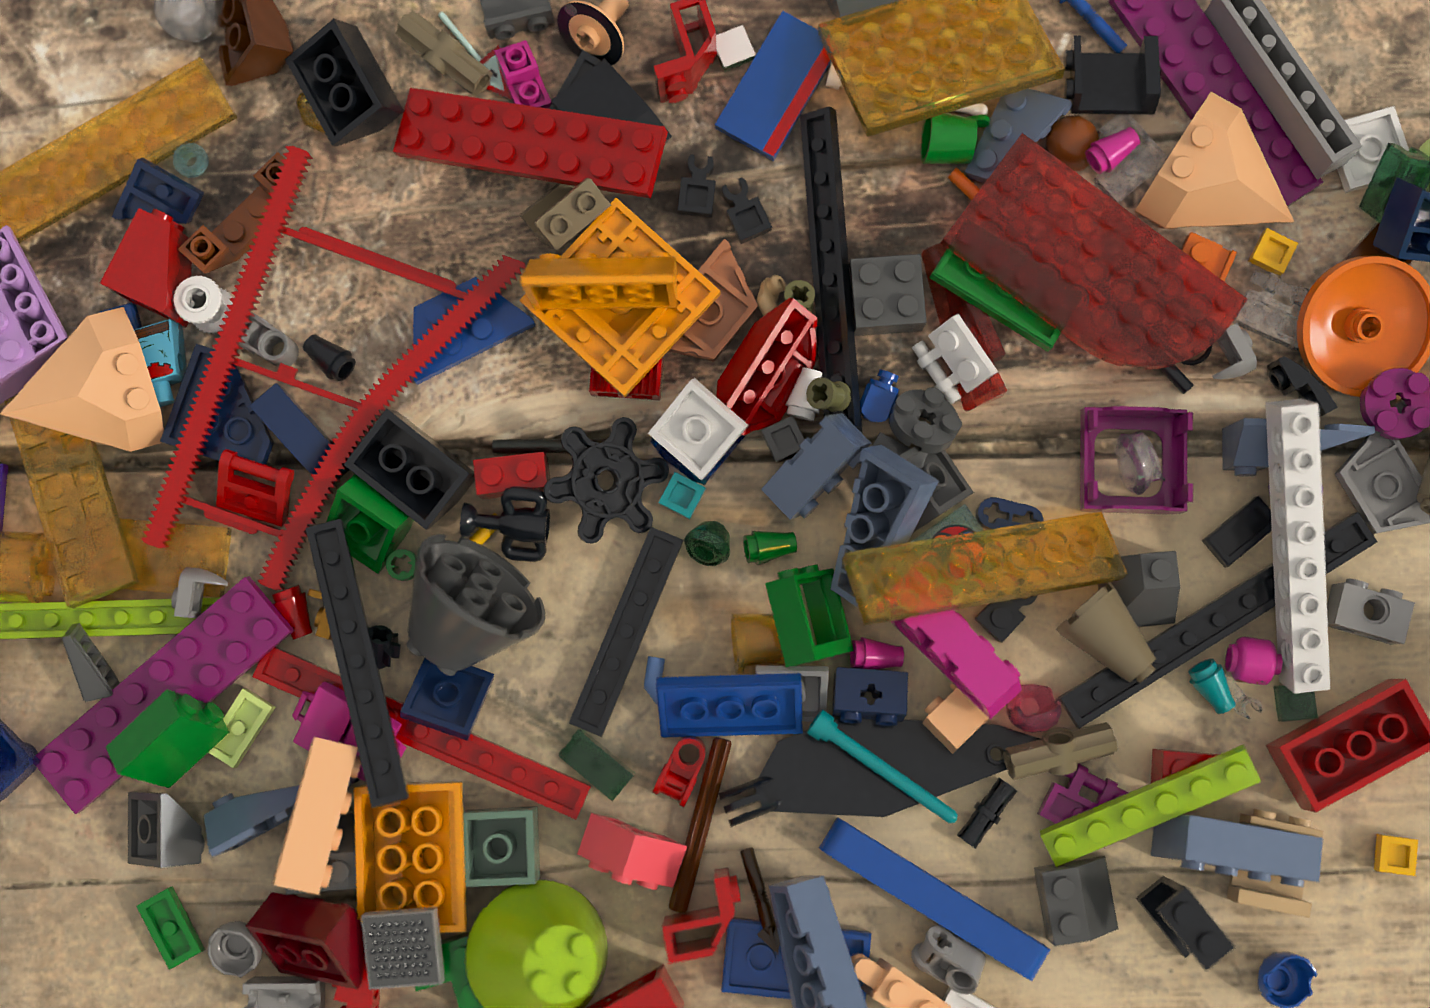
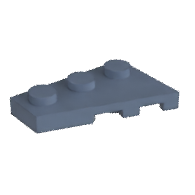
[965,82,1072,188]

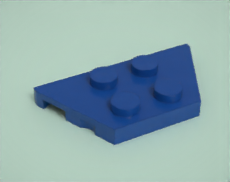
[413,277,536,385]

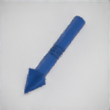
[1059,0,1128,53]

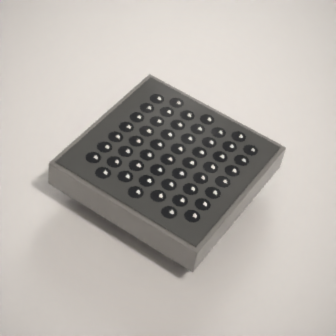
[361,907,445,989]

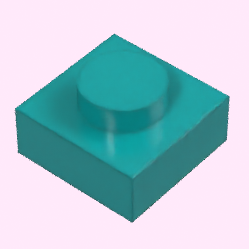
[658,472,706,520]

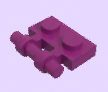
[1037,763,1128,848]

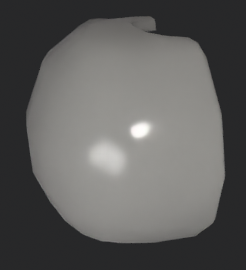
[208,921,263,978]

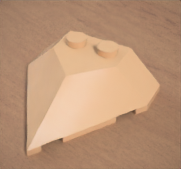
[1135,92,1295,229]
[0,307,164,452]

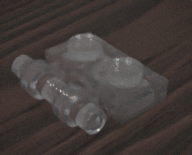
[1232,269,1310,351]

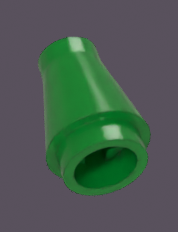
[743,531,797,565]

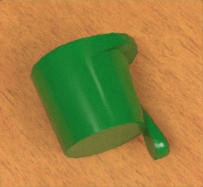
[920,103,990,164]

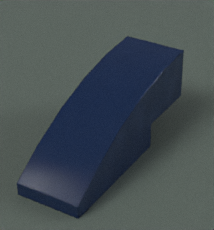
[249,383,350,483]

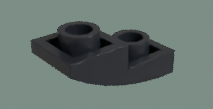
[1267,356,1338,417]

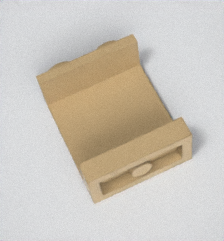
[1227,809,1323,918]

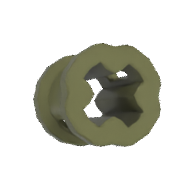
[784,280,815,314]
[806,377,851,412]

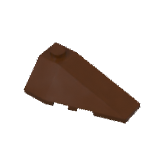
[218,0,293,86]

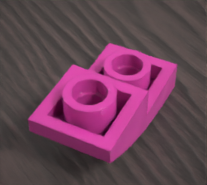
[494,40,552,109]

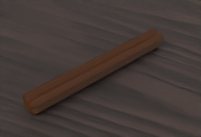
[669,737,732,913]

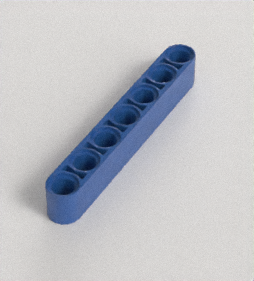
[819,817,1051,981]

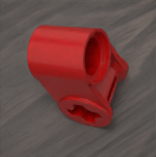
[652,736,706,808]

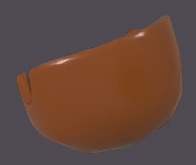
[1046,115,1099,172]

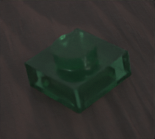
[1273,685,1318,722]

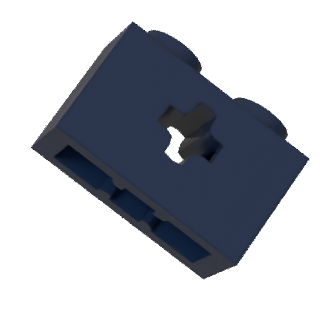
[832,667,908,726]

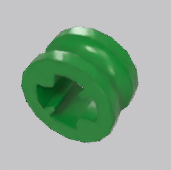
[386,549,416,581]

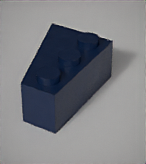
[1373,177,1430,262]

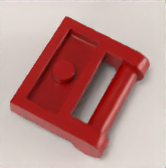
[216,449,294,527]

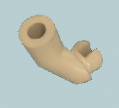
[756,275,786,316]

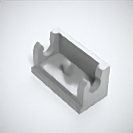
[242,976,325,1008]

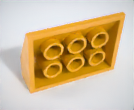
[521,252,677,310]
[354,782,467,933]

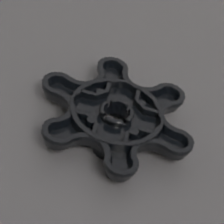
[544,417,669,544]

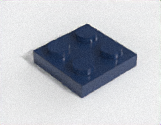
[400,657,494,741]

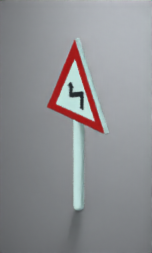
[439,12,512,100]

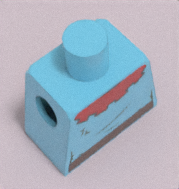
[134,319,187,407]

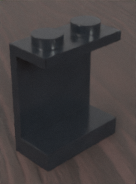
[1064,36,1161,115]
[1136,876,1235,971]

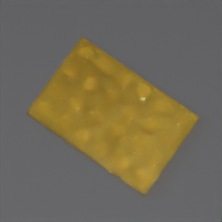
[818,0,1065,137]

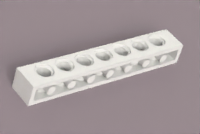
[1266,399,1330,694]

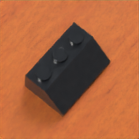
[285,19,405,147]
[344,408,475,530]

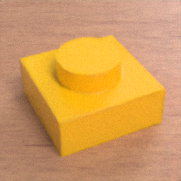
[1248,228,1298,277]
[1374,834,1418,876]

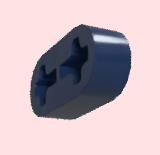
[975,497,1044,538]

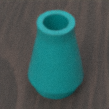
[1188,659,1236,714]

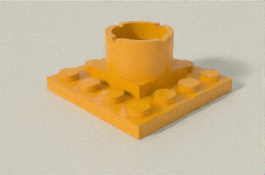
[519,198,721,397]

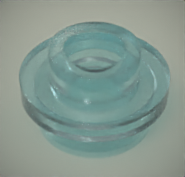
[173,143,209,178]

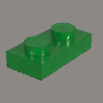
[136,886,205,970]

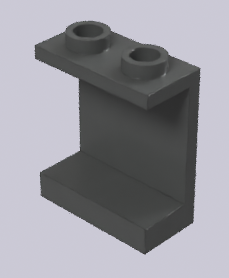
[480,0,555,40]

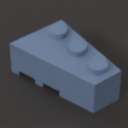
[761,413,872,520]

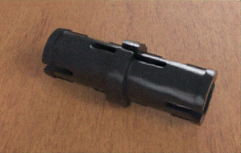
[957,777,1018,849]

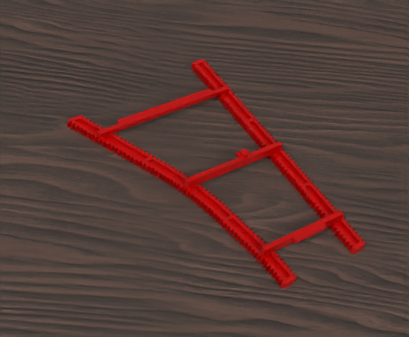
[140,146,526,590]

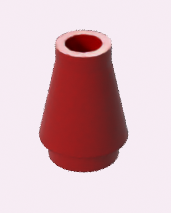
[272,585,313,640]

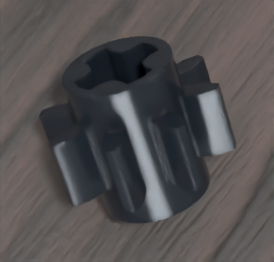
[369,625,401,669]

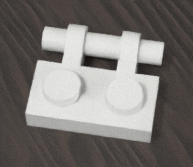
[912,314,998,405]

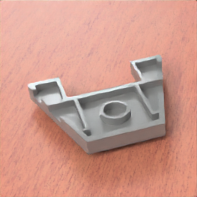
[1335,398,1430,534]

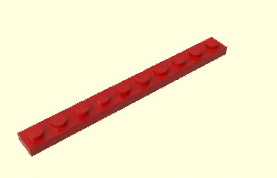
[252,647,592,820]

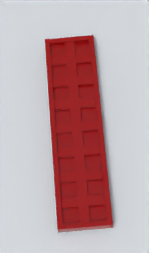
[393,87,668,199]

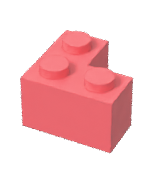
[577,813,687,890]

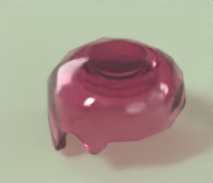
[1006,684,1062,733]

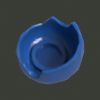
[1258,952,1317,1008]

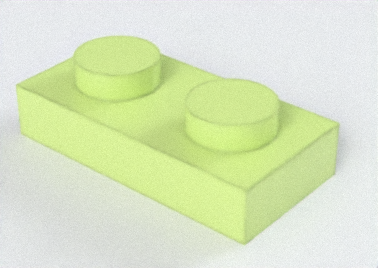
[208,688,276,768]

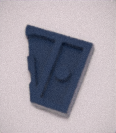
[112,157,205,224]

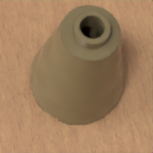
[1056,582,1156,683]

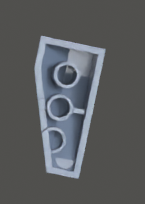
[1222,418,1375,477]

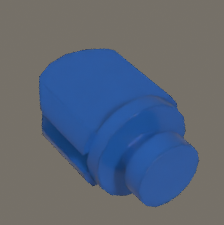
[860,369,899,423]

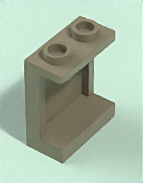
[519,178,611,251]

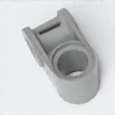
[239,312,299,367]
[911,926,985,994]

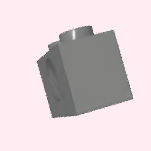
[1327,579,1415,645]

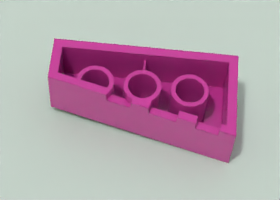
[882,569,1022,719]

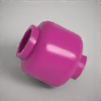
[1225,637,1283,685]

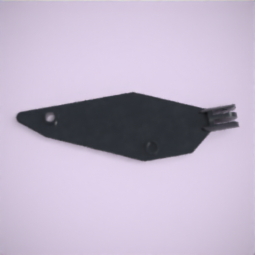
[718,718,1040,827]

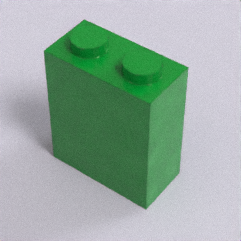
[105,689,229,788]

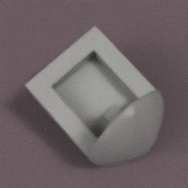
[1212,323,1257,379]
[171,567,228,618]

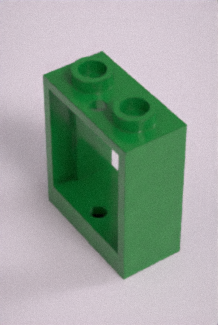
[765,564,854,668]

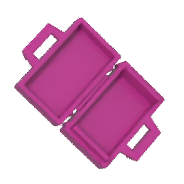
[292,681,406,782]

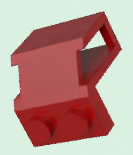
[653,0,717,103]
[662,867,741,964]

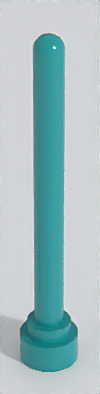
[806,709,958,824]

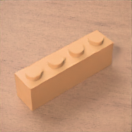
[272,737,361,895]

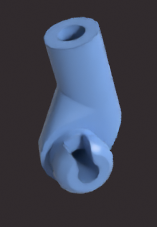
[644,656,665,705]

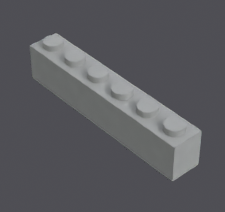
[1205,0,1362,180]

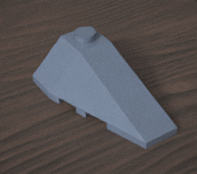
[204,777,359,857]

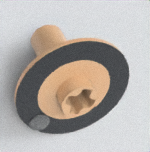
[557,0,629,66]

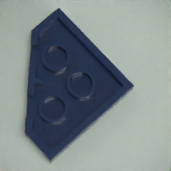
[160,344,274,465]

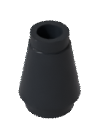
[303,334,356,381]

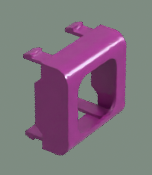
[1080,406,1194,514]

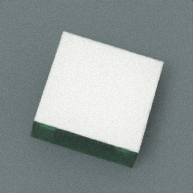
[716,25,756,72]

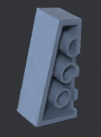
[831,445,939,608]
[768,875,867,1008]

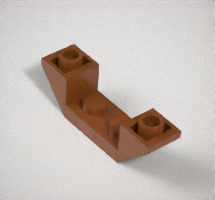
[178,152,303,274]

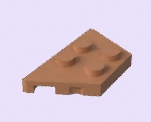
[668,239,758,362]

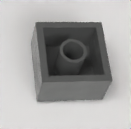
[849,254,927,336]

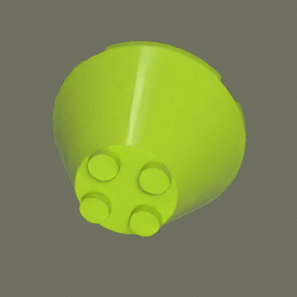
[465,880,608,1008]

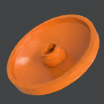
[1297,255,1430,397]

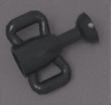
[460,486,550,562]

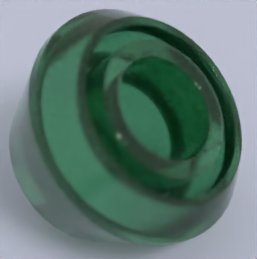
[684,521,730,566]

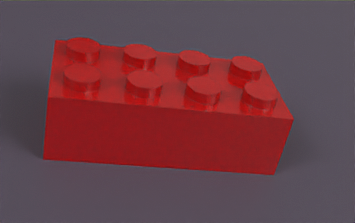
[1265,679,1430,812]

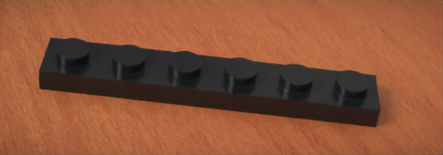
[569,527,684,737]

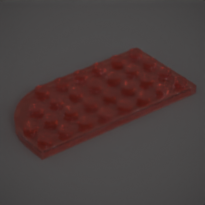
[940,133,1248,370]

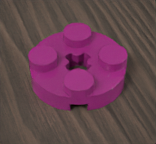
[1360,368,1430,440]

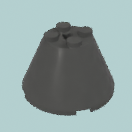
[406,534,545,676]

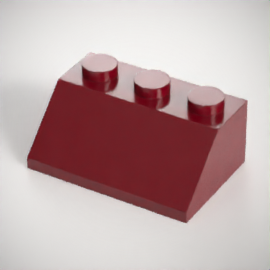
[245,892,365,990]

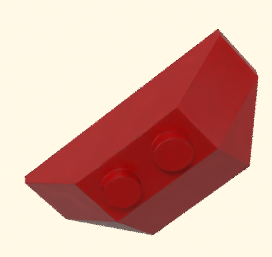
[716,298,817,436]

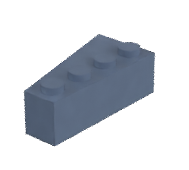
[1151,815,1323,887]

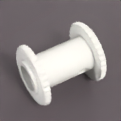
[173,275,233,334]

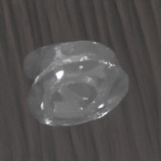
[154,0,217,42]
[1116,431,1165,495]

